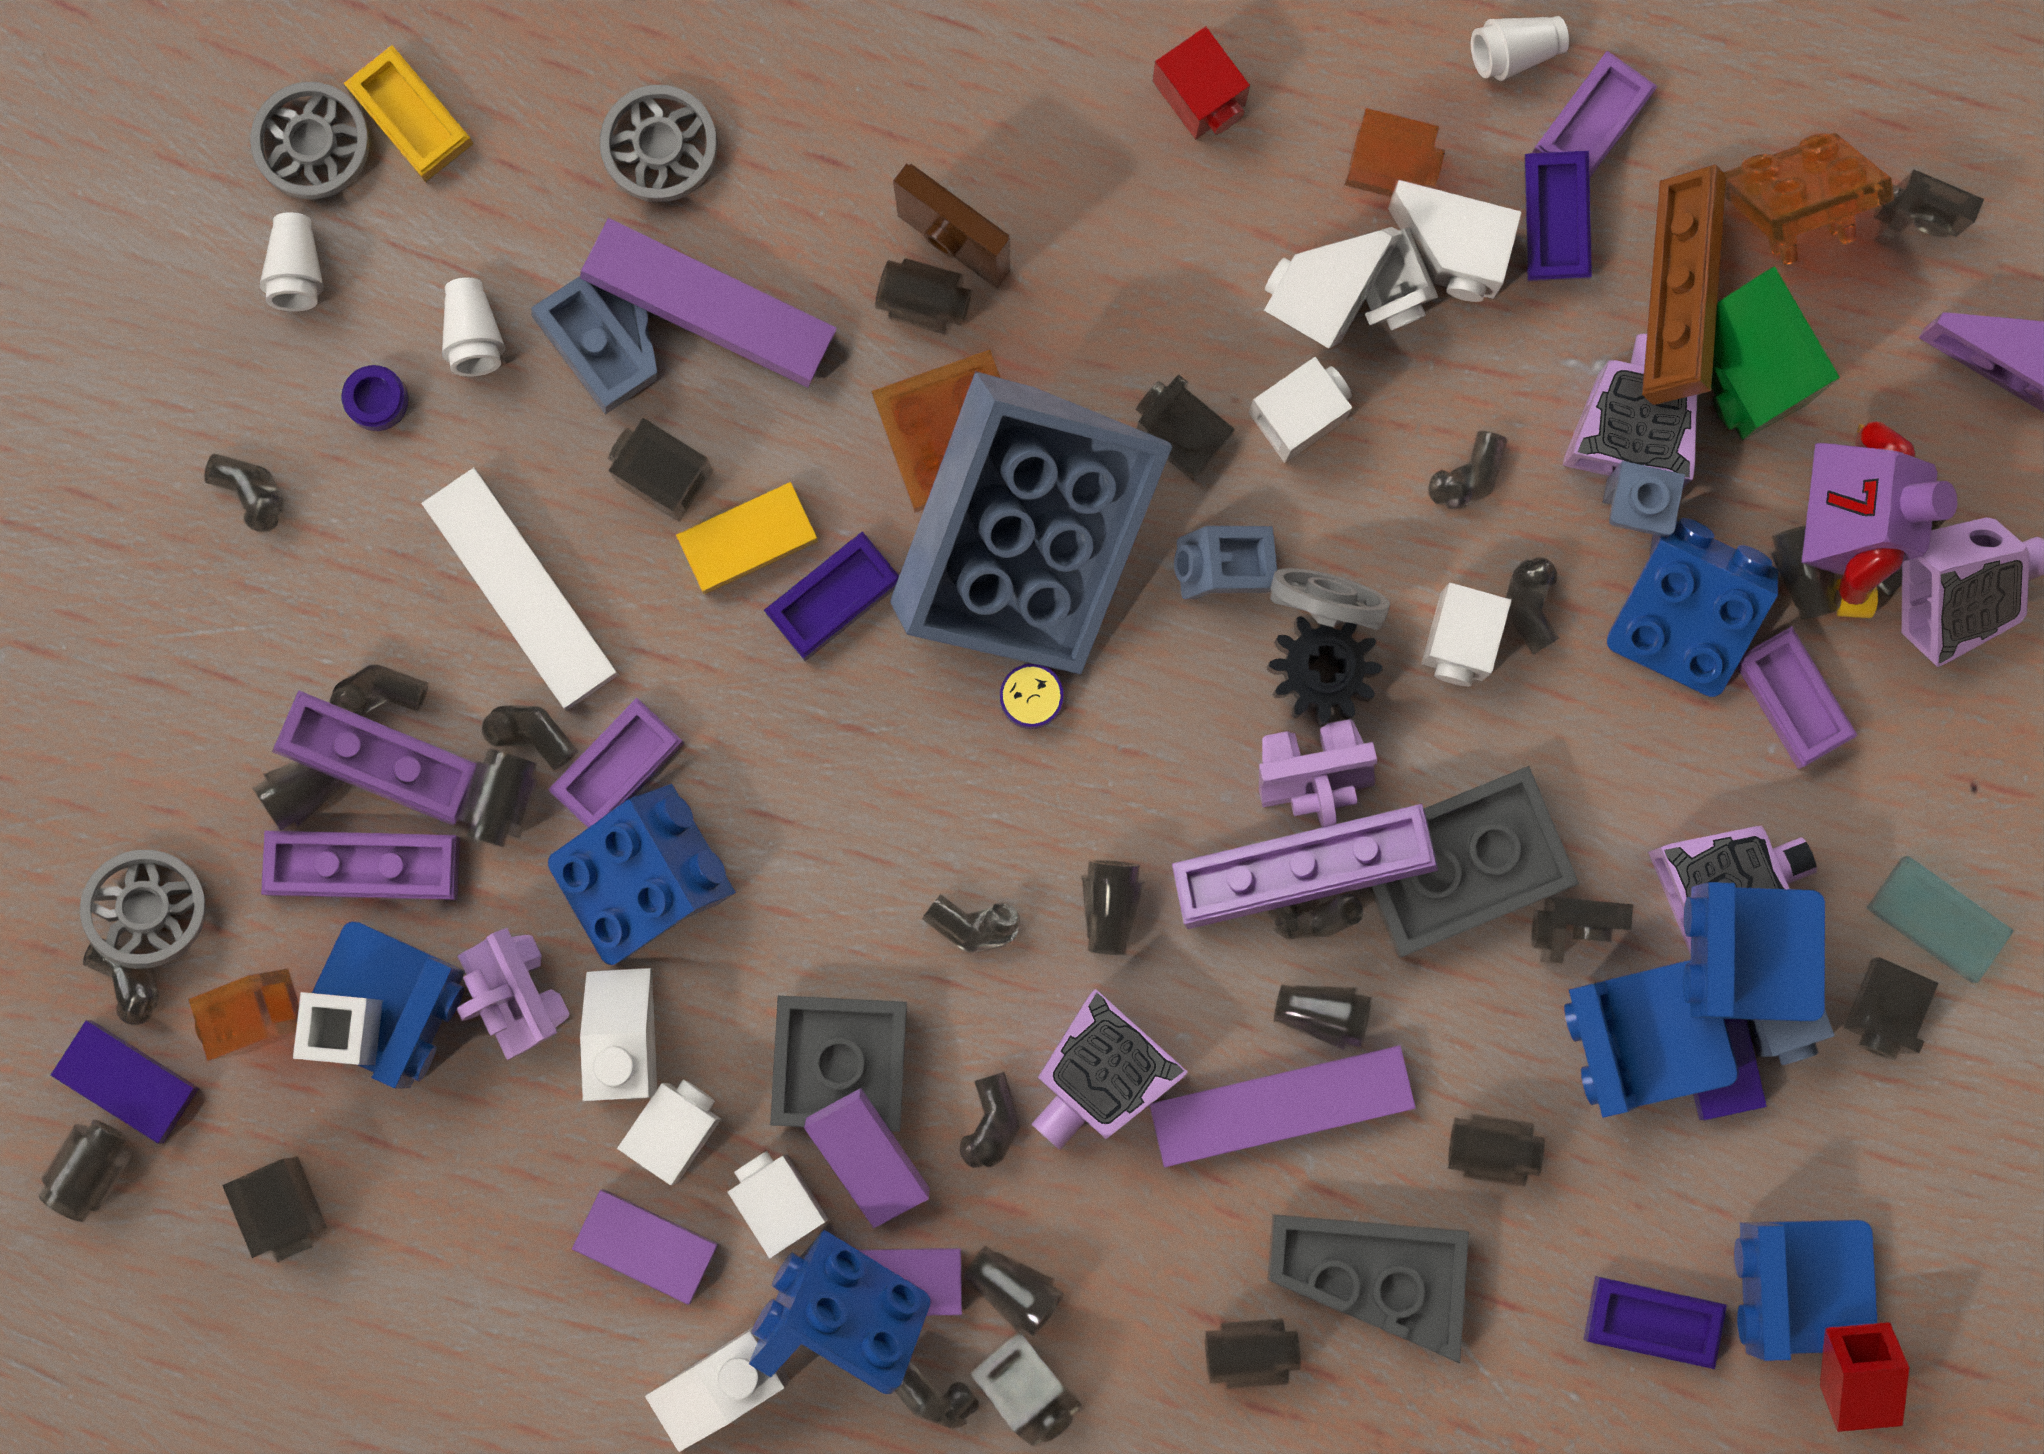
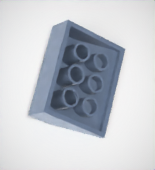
[890,371,1172,674]

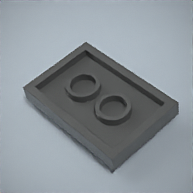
[1369,766,1579,958]

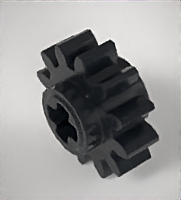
[1267,616,1382,726]

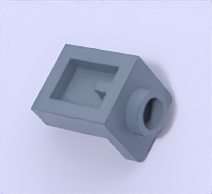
[1602,461,1685,537]
[1174,526,1277,599]

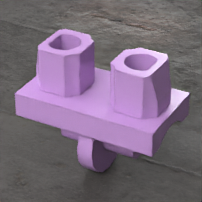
[1259,719,1377,828]
[457,928,569,1060]

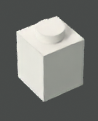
[1248,357,1352,463]
[1421,582,1511,687]
[293,992,383,1065]
[617,1079,721,1185]
[728,1151,829,1258]

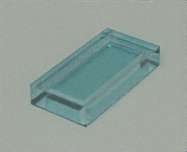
[1866,856,2014,983]

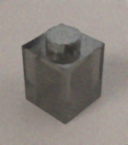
[608,418,713,522]
[222,1157,327,1263]

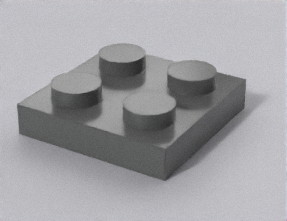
[770,995,907,1132]

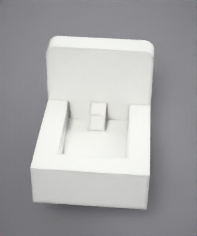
[1365,228,1438,331]

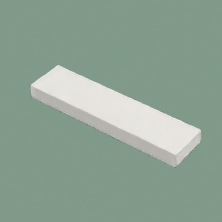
[422,467,619,711]

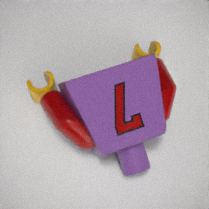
[1802,421,1957,619]

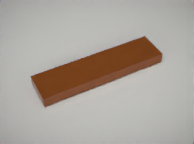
[1642,164,1726,405]

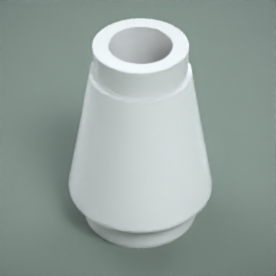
[1471,16,1569,81]
[259,212,324,311]
[442,278,505,377]

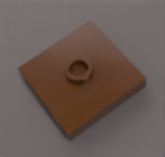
[893,163,1010,288]

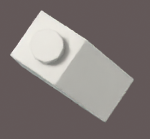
[1388,180,1521,302]
[1264,227,1402,348]
[580,968,657,1101]
[645,1327,790,1452]

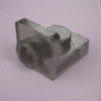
[1873,169,1984,245]
[1135,374,1235,481]
[1531,897,1633,964]
[1844,957,1939,1060]
[970,1331,1082,1446]

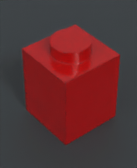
[1152,26,1250,140]
[1820,1322,1910,1432]

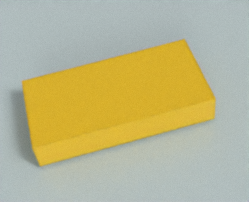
[344,45,474,182]
[676,482,818,595]

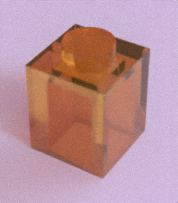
[1344,108,1445,197]
[188,969,299,1061]

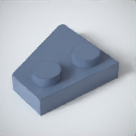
[531,276,657,415]

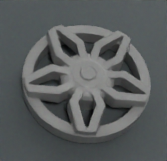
[250,82,371,199]
[600,85,718,203]
[1270,568,1390,630]
[80,850,206,969]

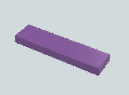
[580,218,837,388]
[1172,804,1438,929]
[1149,1045,1416,1167]

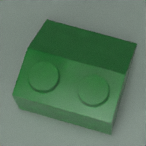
[1711,266,1840,441]

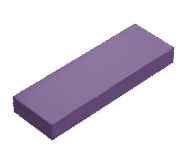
[272,690,479,826]
[261,831,460,900]

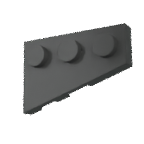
[1267,1214,1469,1363]

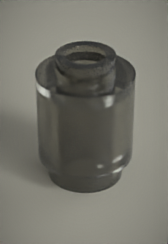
[875,258,972,335]
[458,748,538,847]
[1447,1113,1545,1187]
[38,1120,132,1222]
[1204,1318,1301,1389]

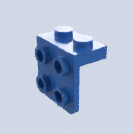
[1607,518,1779,697]
[548,784,736,965]
[1683,882,1825,1022]
[296,922,465,1089]
[1564,960,1739,1118]
[1734,1220,1877,1361]
[749,1230,931,1394]

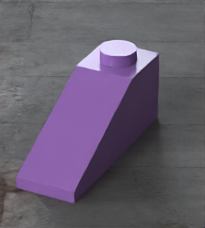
[1919,312,2044,412]

